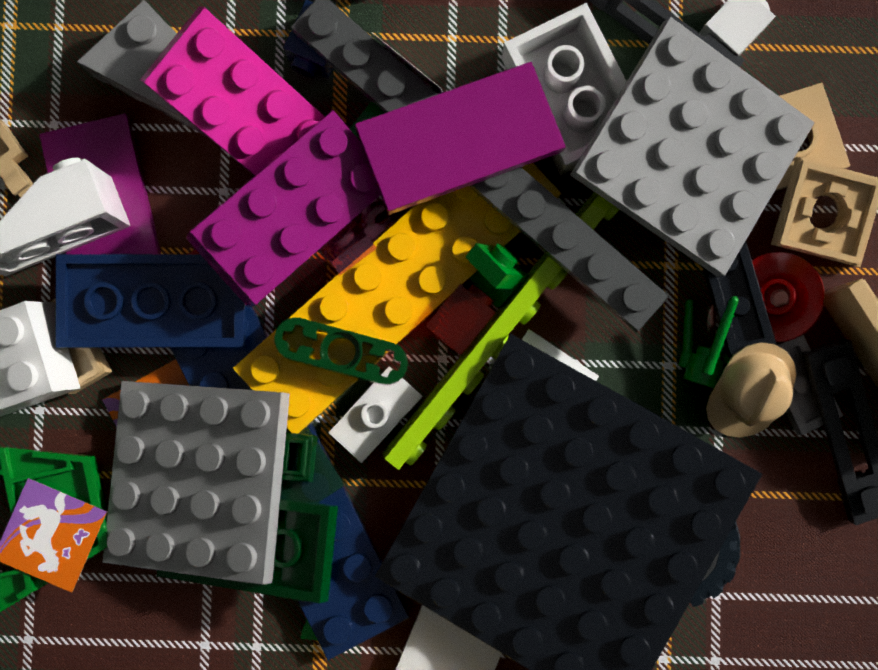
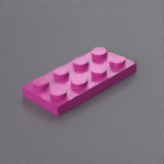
[140,6,325,176]

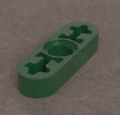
[274,318,408,385]

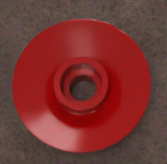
[752,252,825,342]

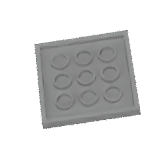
[570,17,815,276]
[103,381,290,584]

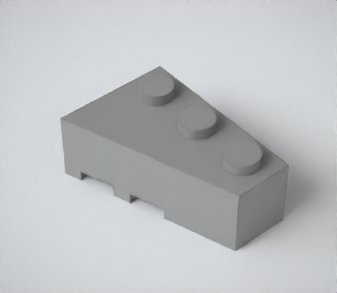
[77,0,206,136]

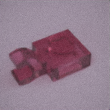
[320,199,396,275]

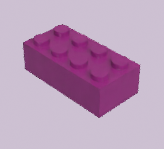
[186,110,381,308]

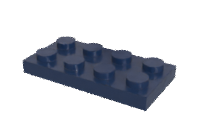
[56,254,246,348]

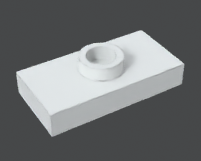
[328,366,423,463]

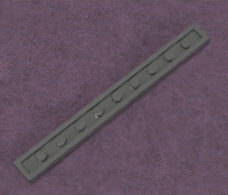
[291,0,669,332]

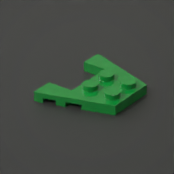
[0,446,108,612]

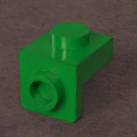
[465,243,529,308]

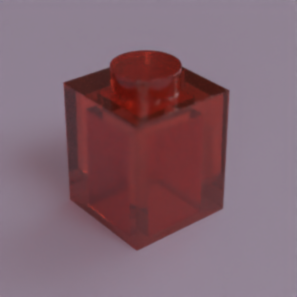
[425,284,495,357]

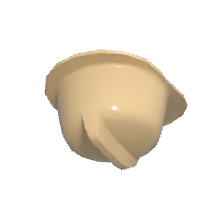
[706,342,796,438]

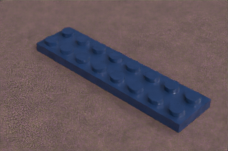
[170,306,410,660]

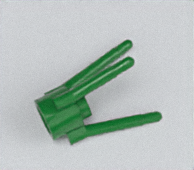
[678,296,739,388]

